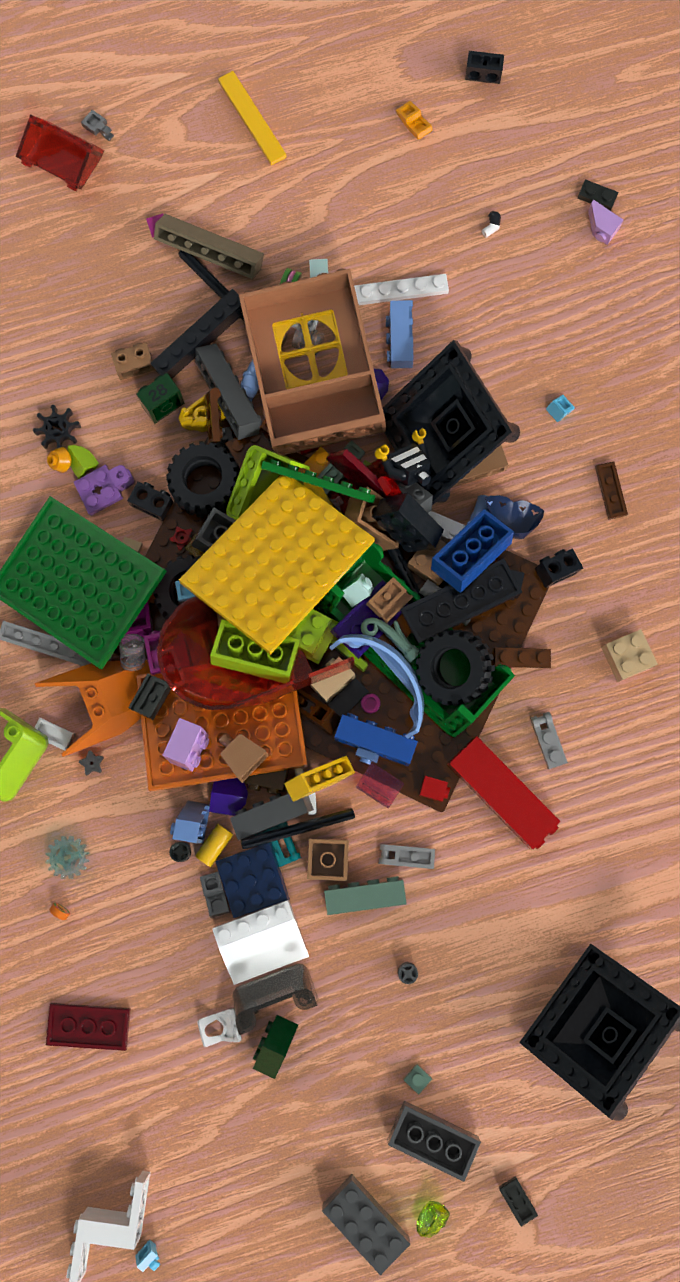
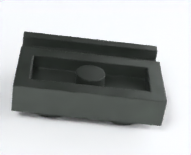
[128,674,173,720]

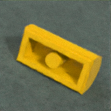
[195,823,234,867]

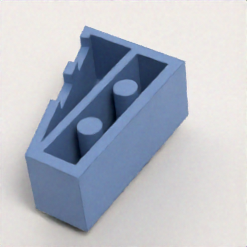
[386,300,413,368]
[170,801,210,843]

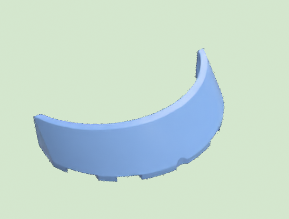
[329,634,424,739]

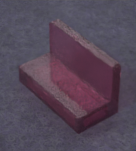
[356,763,404,809]

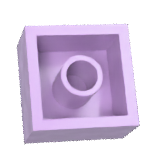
[163,718,209,772]

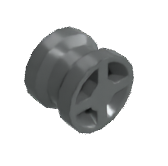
[398,962,418,984]

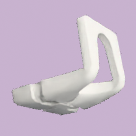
[197,1008,242,1047]

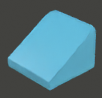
[546,395,575,422]

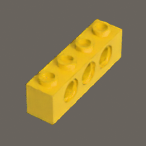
[284,755,355,802]

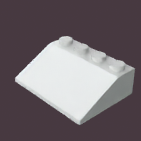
[212,900,309,985]

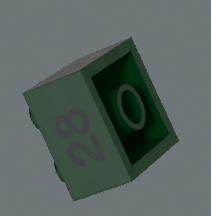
[136,373,185,424]

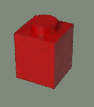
[419,776,450,802]

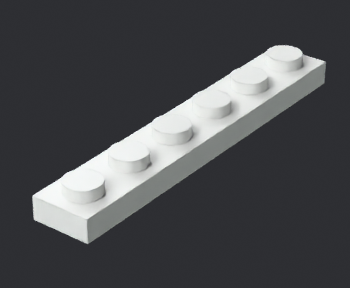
[354,274,449,305]

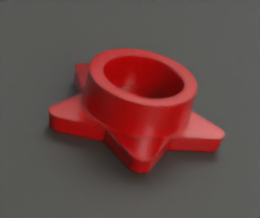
[169,526,193,550]

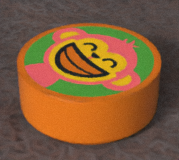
[49,903,70,920]

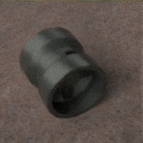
[169,842,192,862]

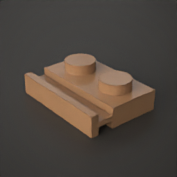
[366,577,413,623]

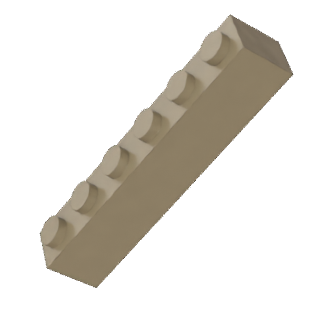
[154,214,264,279]

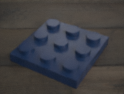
[215,842,290,918]

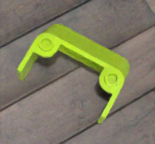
[226,445,310,520]
[0,708,49,802]

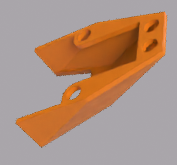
[34,660,150,757]

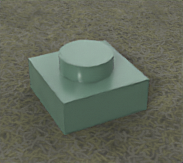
[404,1064,432,1094]

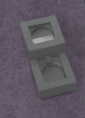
[200,871,230,918]

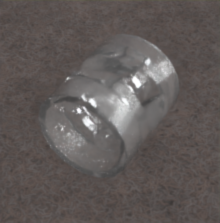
[292,324,324,356]
[119,634,146,671]

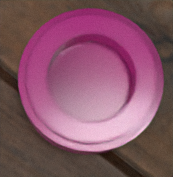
[361,694,380,714]

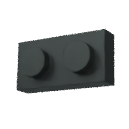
[578,179,619,211]

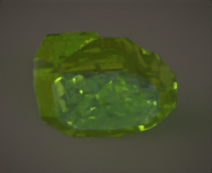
[417,1201,450,1238]

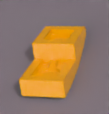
[396,101,432,140]

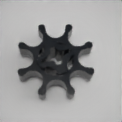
[33,405,81,449]

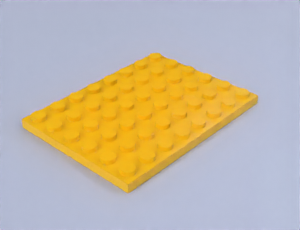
[179,475,375,655]

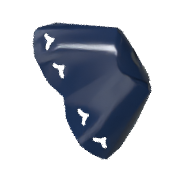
[485,495,544,540]

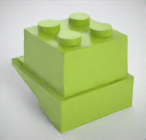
[288,609,339,664]

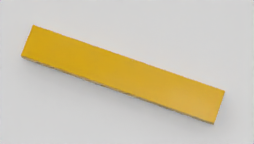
[218,71,287,166]

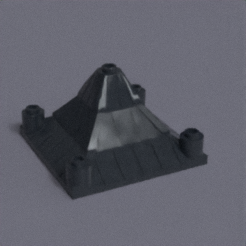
[383,340,520,505]
[519,943,680,1121]

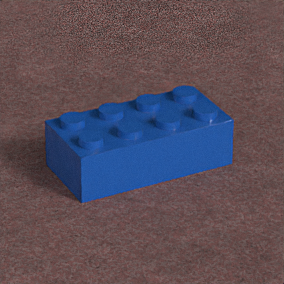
[431,509,514,593]
[334,713,418,766]

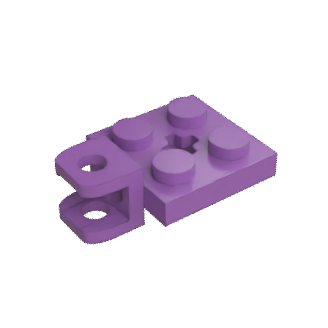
[74,464,135,516]

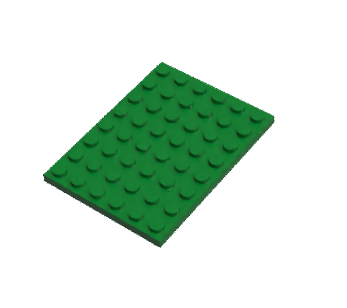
[0,496,167,669]

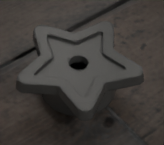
[79,750,104,775]

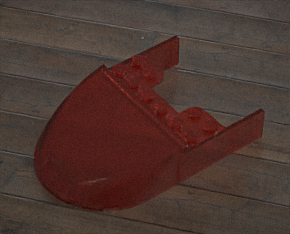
[157,596,355,710]

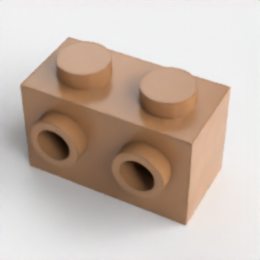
[111,343,154,380]

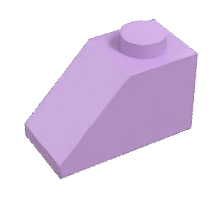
[588,200,623,245]

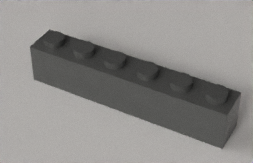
[195,344,262,440]

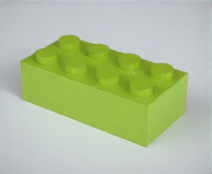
[210,619,300,684]

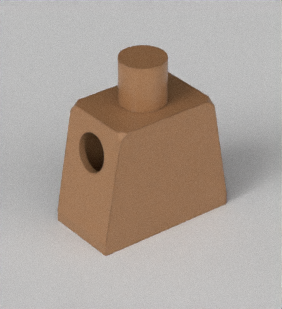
[219,733,269,783]

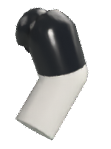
[482,211,501,238]

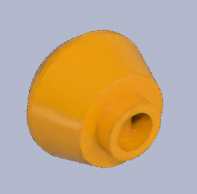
[47,447,72,473]

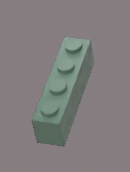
[324,876,407,915]

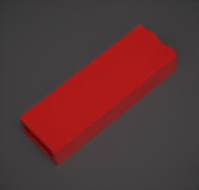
[447,736,561,850]

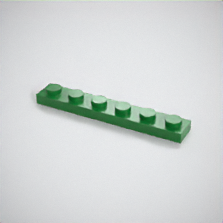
[261,459,376,503]

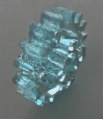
[45,836,90,879]

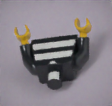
[375,428,431,486]

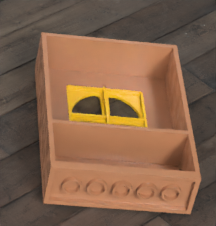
[239,268,386,455]

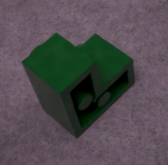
[253,1015,298,1079]

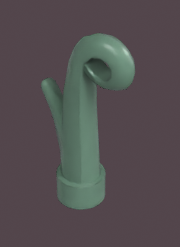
[361,618,419,663]

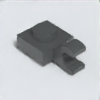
[81,110,114,141]

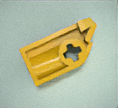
[179,394,226,432]

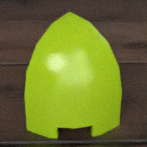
[67,445,99,479]

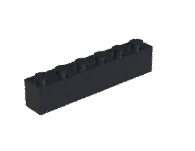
[150,289,243,379]

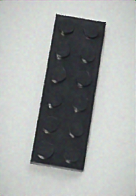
[400,559,522,645]

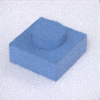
[355,747,379,765]

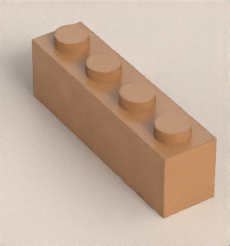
[452,445,509,488]

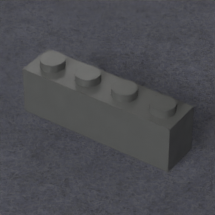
[230,791,314,840]

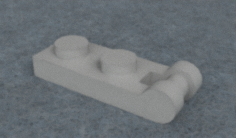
[530,712,568,769]
[378,844,435,869]

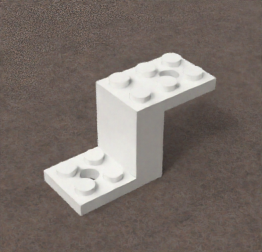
[66,1171,150,1282]

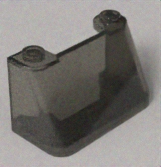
[232,964,319,1035]

